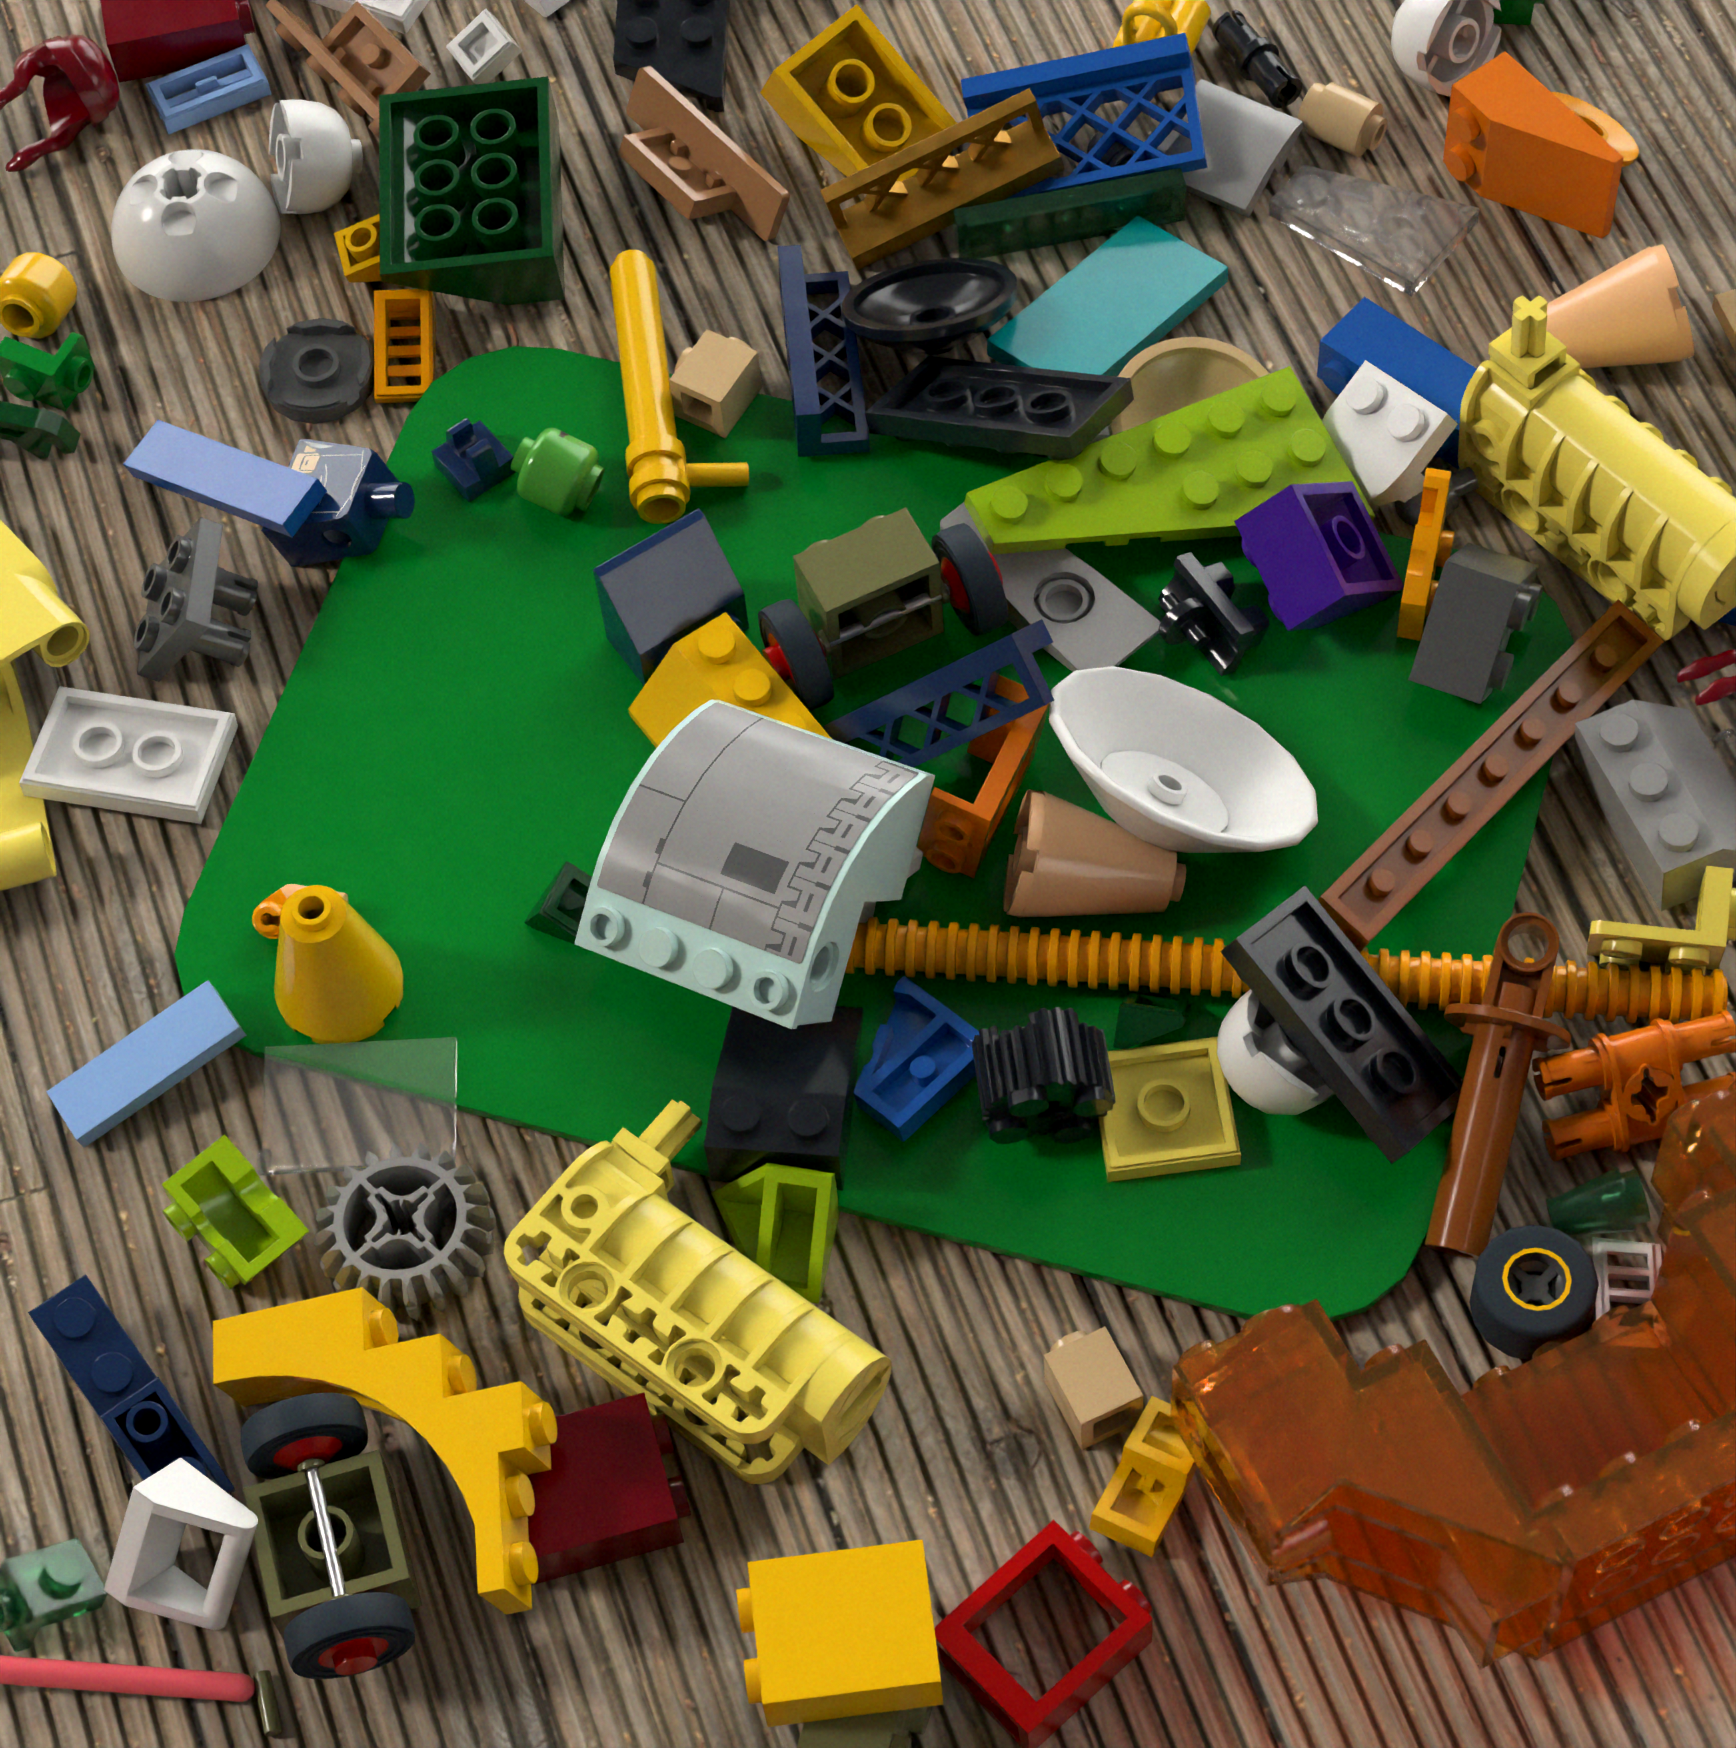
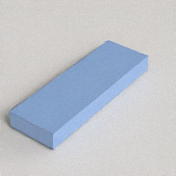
[46,980,246,1148]

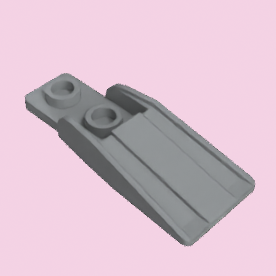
[940,502,1161,672]

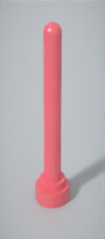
[0,1655,255,1702]

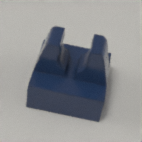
[431,418,515,503]

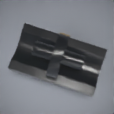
[1158,552,1270,677]

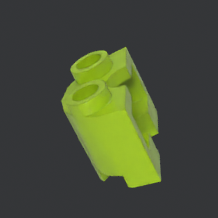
[162,1134,309,1290]

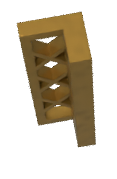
[820,88,1065,271]

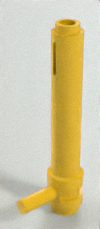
[609,250,749,524]

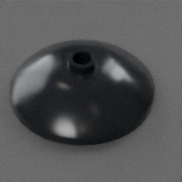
[842,258,1018,355]

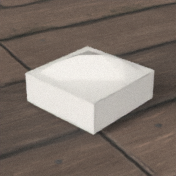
[446,8,522,84]

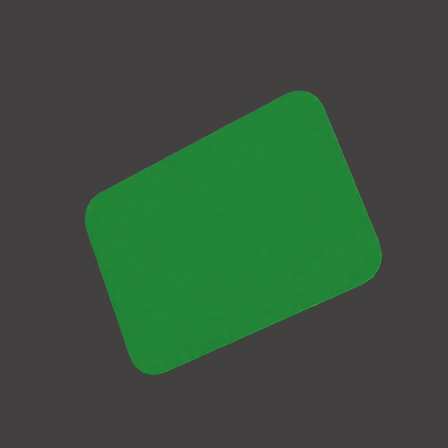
[174,346,1574,1327]

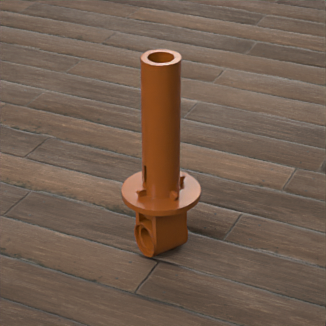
[1424,912,1572,1261]

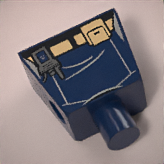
[261,439,415,567]

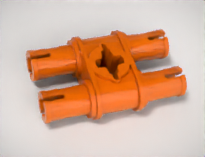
[1532,1010,1736,1162]

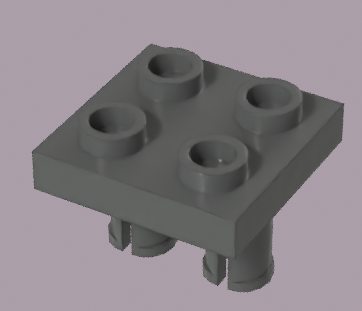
[134,517,258,682]

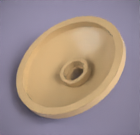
[1108,337,1270,436]

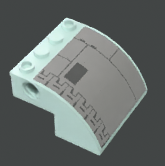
[574,699,935,1029]

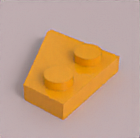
[1397,467,1455,641]

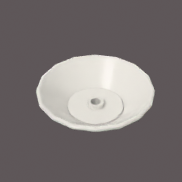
[1049,666,1318,853]

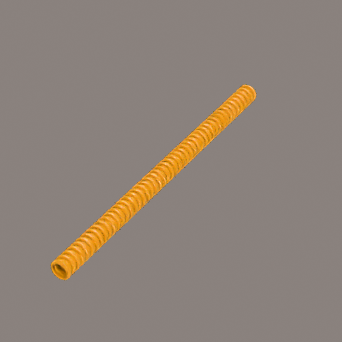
[845,917,1728,1025]

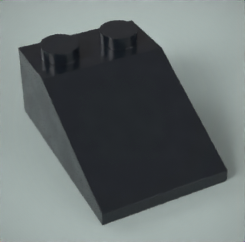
[704,1006,864,1191]

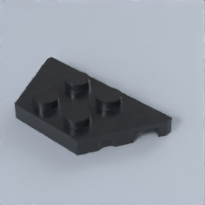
[613,0,730,112]

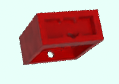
[934,1519,1153,1748]

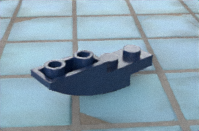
[28,1274,236,1524]

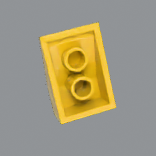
[760,4,957,181]

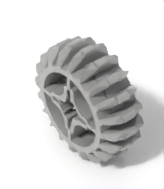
[314,1142,496,1321]

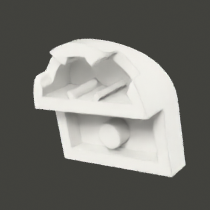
[1322,360,1458,511]

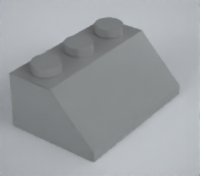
[1574,699,1736,912]

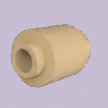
[1298,82,1388,157]

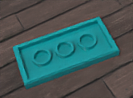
[987,216,1228,377]

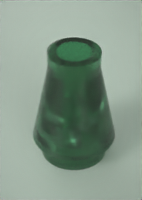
[1545,1167,1651,1235]

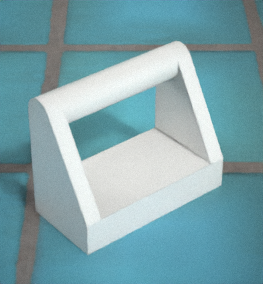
[104,1458,258,1630]

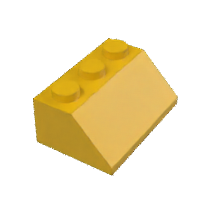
[628,612,832,748]

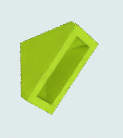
[711,1163,840,1304]

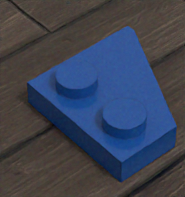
[853,976,979,1142]

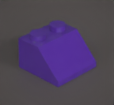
[1234,481,1404,631]

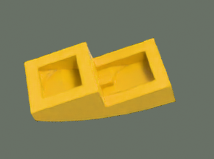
[1089,1396,1215,1558]

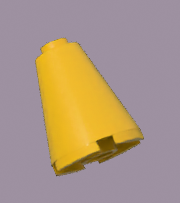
[274,885,404,1046]

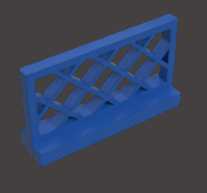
[961,33,1208,214]

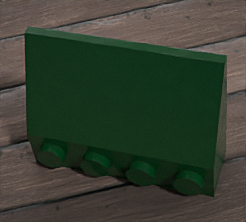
[379,76,565,305]

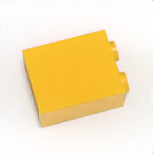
[736,1539,944,1727]

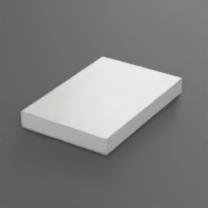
[19,686,238,824]

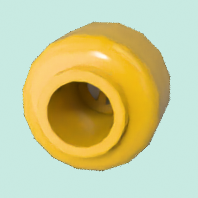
[0,252,77,338]

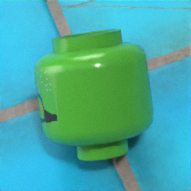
[511,428,605,517]

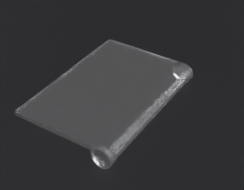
[257,1037,457,1176]

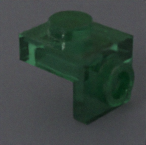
[0,1537,108,1653]

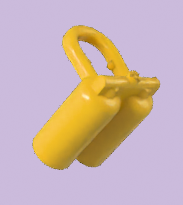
[1112,0,1211,57]

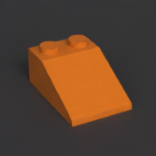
[1443,51,1624,239]

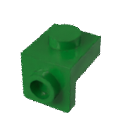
[0,332,95,412]

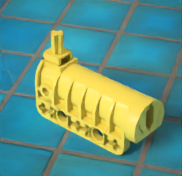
[1458,295,1736,641]
[504,1100,892,1485]

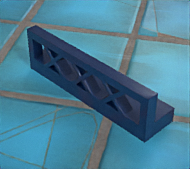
[778,245,870,457]
[822,619,1054,767]

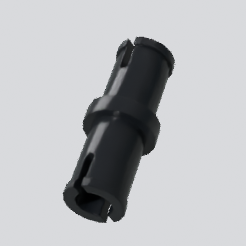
[1212,10,1302,108]

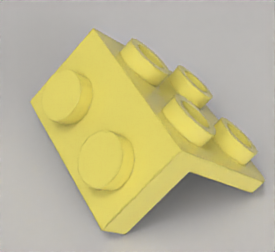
[1587,866,1736,975]

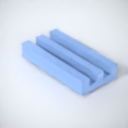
[145,44,271,135]

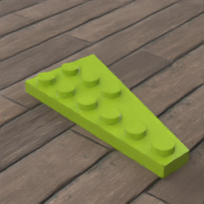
[964,366,1375,555]

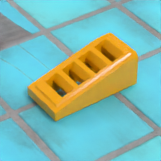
[374,289,436,403]

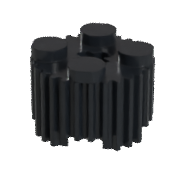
[971,1007,1116,1144]

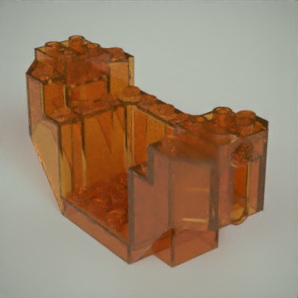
[1170,1081,1736,1670]

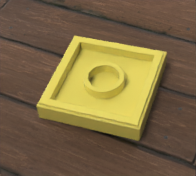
[1098,1037,1241,1182]

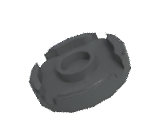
[259,318,374,424]

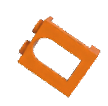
[917,675,1050,879]

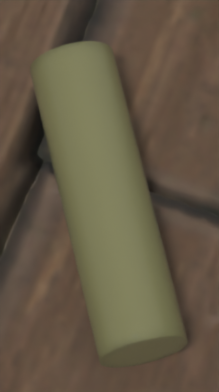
[253,1670,282,1737]

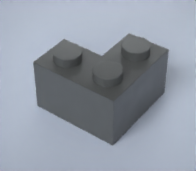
[1409,543,1544,704]

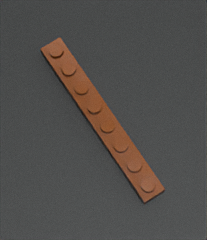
[1317,599,1664,952]

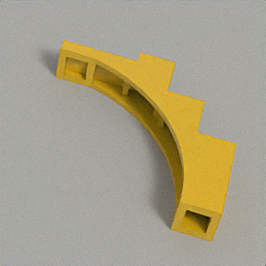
[213,1287,557,1615]

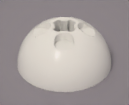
[111,149,281,302]

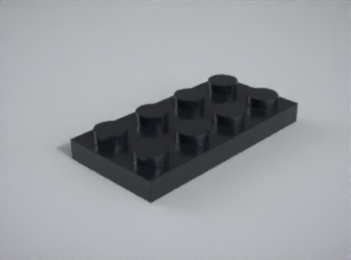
[865,356,1134,460]
[1220,886,1463,1164]

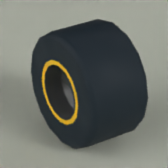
[1469,1225,1599,1361]

